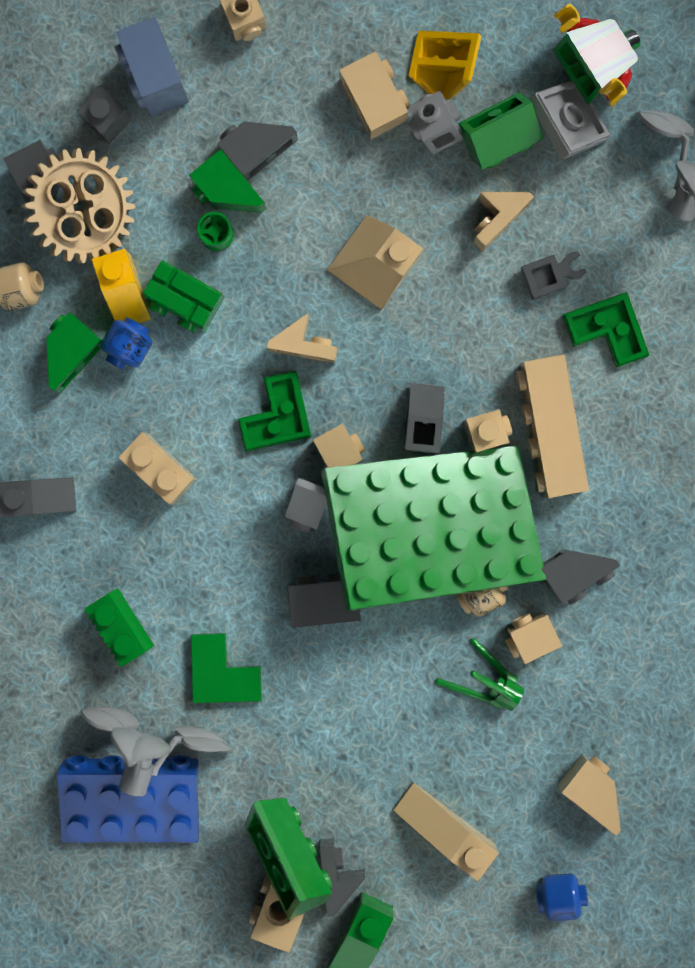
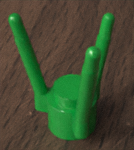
[435,638,524,711]

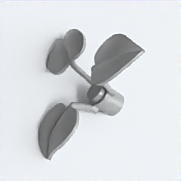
[634,110,695,221]
[80,706,233,796]

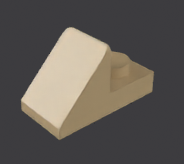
[473,192,534,252]
[267,314,338,363]

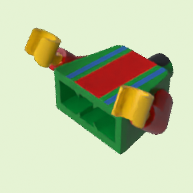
[553,4,640,107]

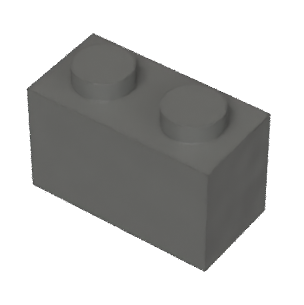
[288,573,361,628]

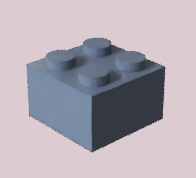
[114,16,189,117]

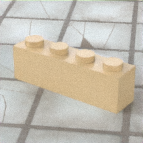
[516,354,589,498]

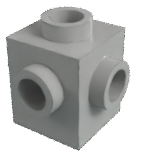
[409,91,464,155]

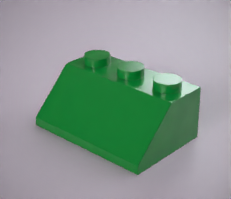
[244,798,332,920]

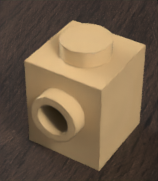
[219,0,267,41]
[463,409,513,453]
[313,423,365,468]
[505,612,562,664]

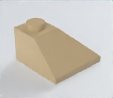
[327,215,423,310]

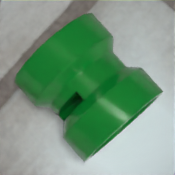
[197,212,234,252]

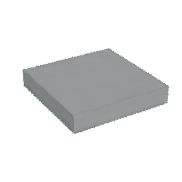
[529,80,611,160]

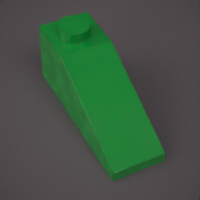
[327,892,394,968]

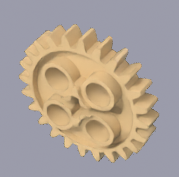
[21,148,136,263]

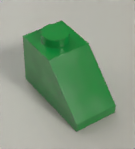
[189,149,266,213]
[46,312,102,393]

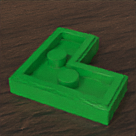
[561,292,650,368]
[238,370,312,452]
[191,633,262,703]

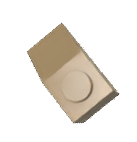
[557,754,621,836]

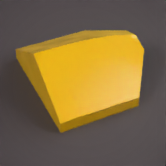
[408,30,482,100]

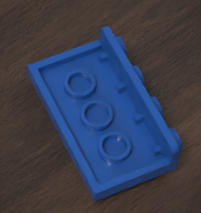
[57,755,199,842]

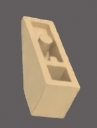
[393,782,499,881]

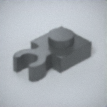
[520,252,586,300]

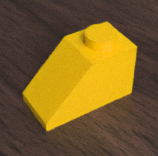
[92,249,151,324]

